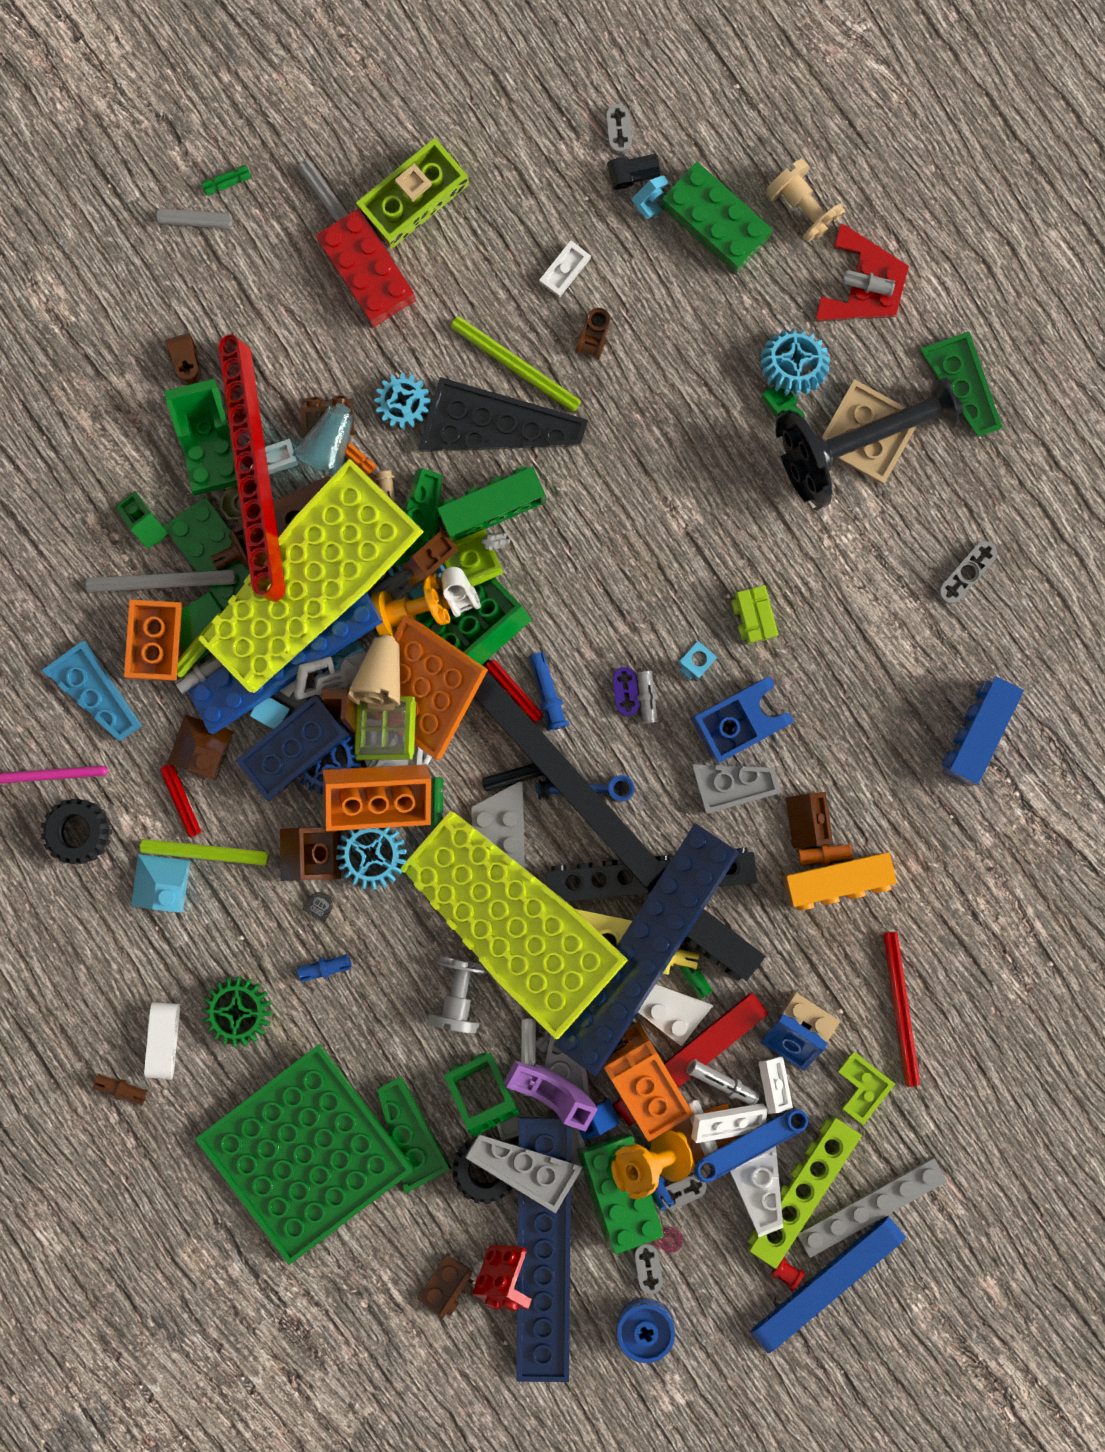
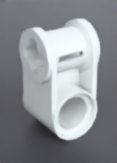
[441,567,481,617]

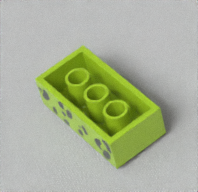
[356,138,469,249]

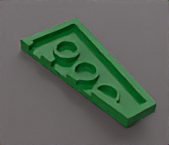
[920,331,1003,438]

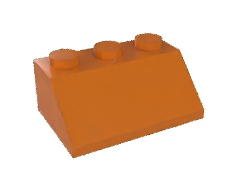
[124,599,182,681]

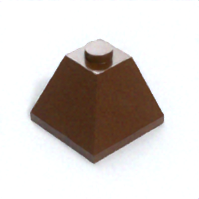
[168,714,234,780]

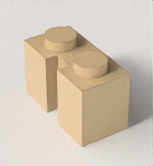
[780,991,841,1042]

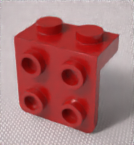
[472,1245,532,1312]

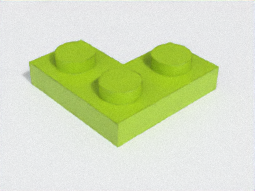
[837,1051,895,1125]

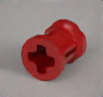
[770,1257,805,1291]

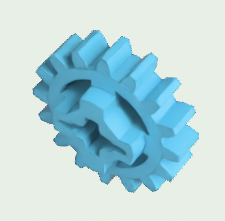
[374,373,431,430]

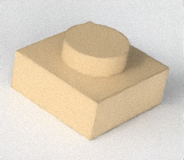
[395,164,432,202]

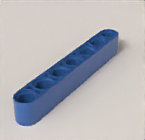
[750,1216,906,1354]

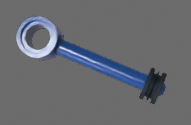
[536,775,635,802]

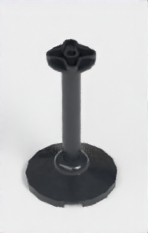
[775,377,963,511]

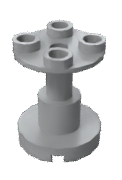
[427,956,489,1033]

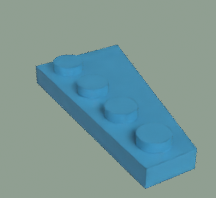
[41,641,142,741]

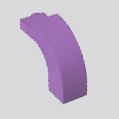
[503,1060,598,1131]

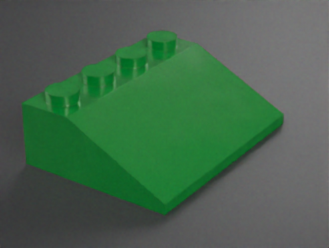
[415,577,532,665]

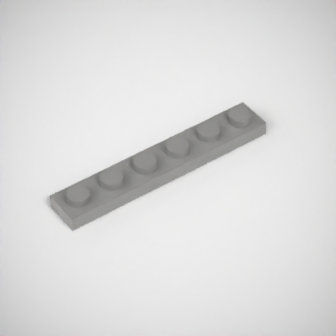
[798,1157,947,1258]

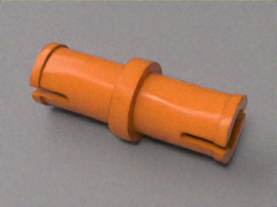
[798,843,853,866]

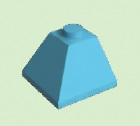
[131,854,190,913]

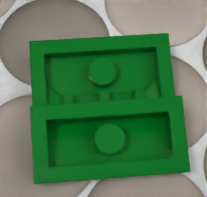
[179,592,224,665]

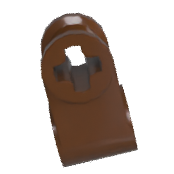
[575,307,610,360]
[165,332,202,385]

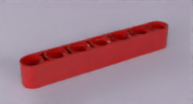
[613,992,769,1126]

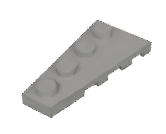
[465,1134,583,1213]

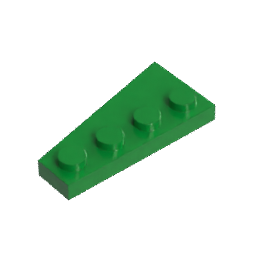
[394,468,443,574]
[377,1075,452,1194]

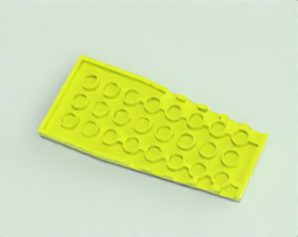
[199,459,424,693]
[401,811,628,1039]

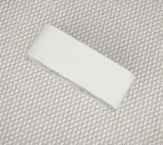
[144,1002,180,1080]

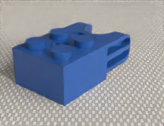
[690,677,794,763]

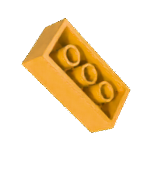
[782,852,897,911]

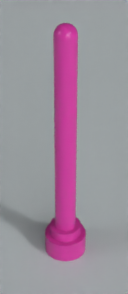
[0,766,108,784]

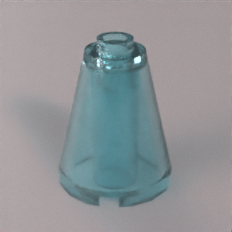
[292,402,354,476]

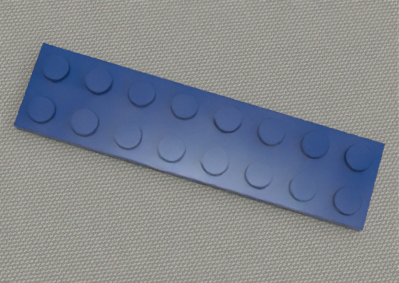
[188,592,383,734]

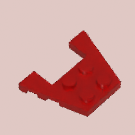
[815,224,909,322]

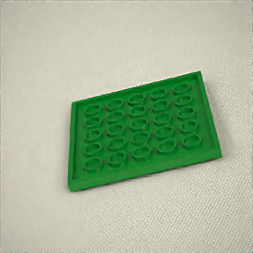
[195,1044,415,1265]

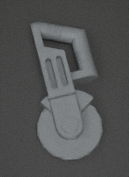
[294,652,367,700]

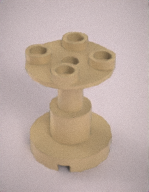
[764,159,846,242]

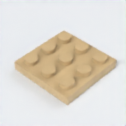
[822,379,916,485]

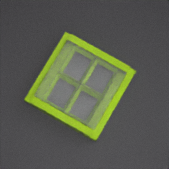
[355,696,416,760]

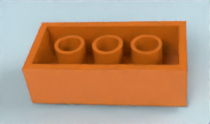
[323,764,431,831]

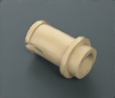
[374,470,397,502]

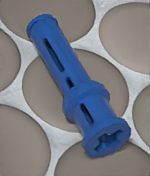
[528,652,570,732]

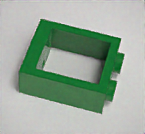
[444,1052,520,1137]

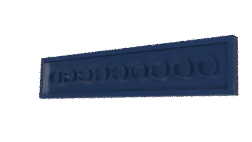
[553,823,740,1076]
[516,1117,572,1382]

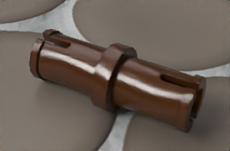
[92,1073,148,1106]

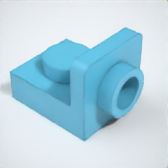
[631,175,669,219]

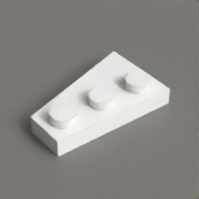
[638,984,713,1046]
[730,1146,783,1237]

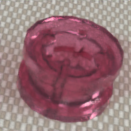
[659,1227,683,1253]

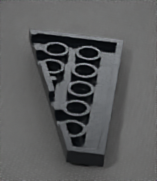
[418,377,588,452]

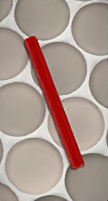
[883,931,920,1087]

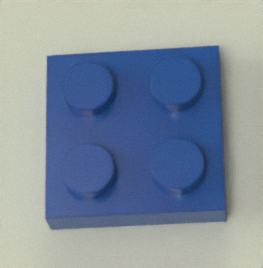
[760,1014,828,1071]

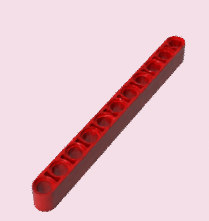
[218,334,285,602]

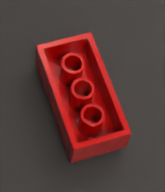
[316,208,416,328]

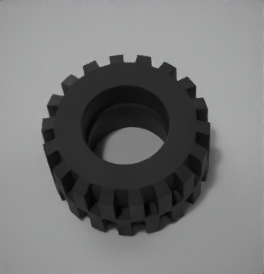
[41,799,112,864]
[452,1134,514,1204]

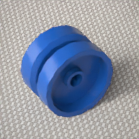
[616,1298,675,1363]

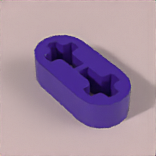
[613,667,639,716]

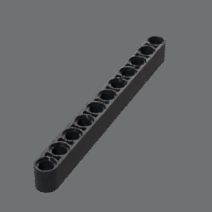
[474,672,665,892]

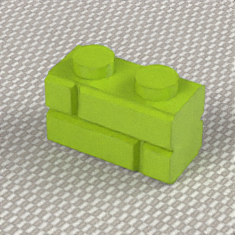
[731,585,778,645]

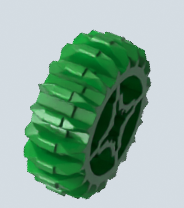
[201,976,273,1047]

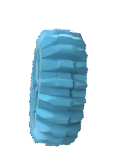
[760,328,830,397]
[336,827,407,890]

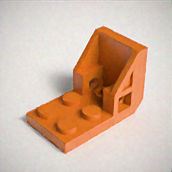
[603,1021,694,1142]

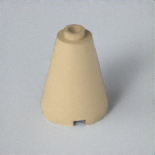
[348,635,400,711]

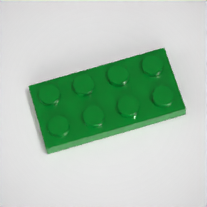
[163,497,250,609]

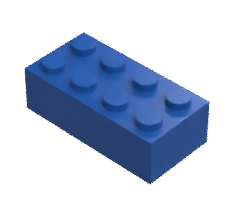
[941,676,1024,786]

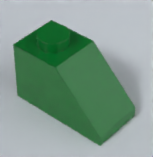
[115,491,168,549]

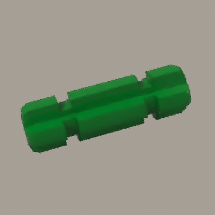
[201,165,251,196]
[428,777,444,828]

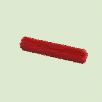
[484,659,542,723]
[160,764,201,837]

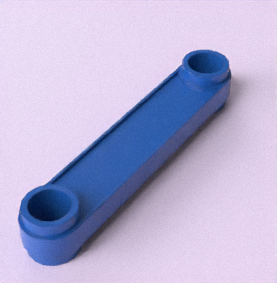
[693,1109,808,1183]

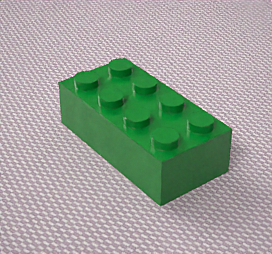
[661,161,773,274]
[437,466,546,542]
[576,1132,664,1255]

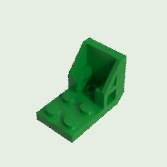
[164,379,237,496]

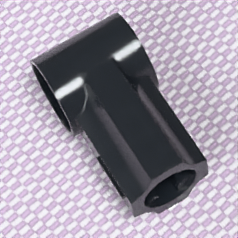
[607,153,661,190]

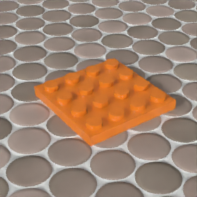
[370,615,488,760]

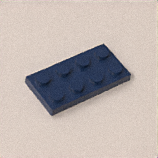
[236,695,349,802]

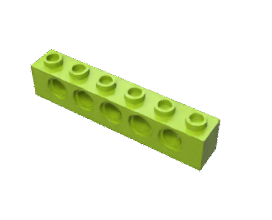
[747,1116,862,1269]

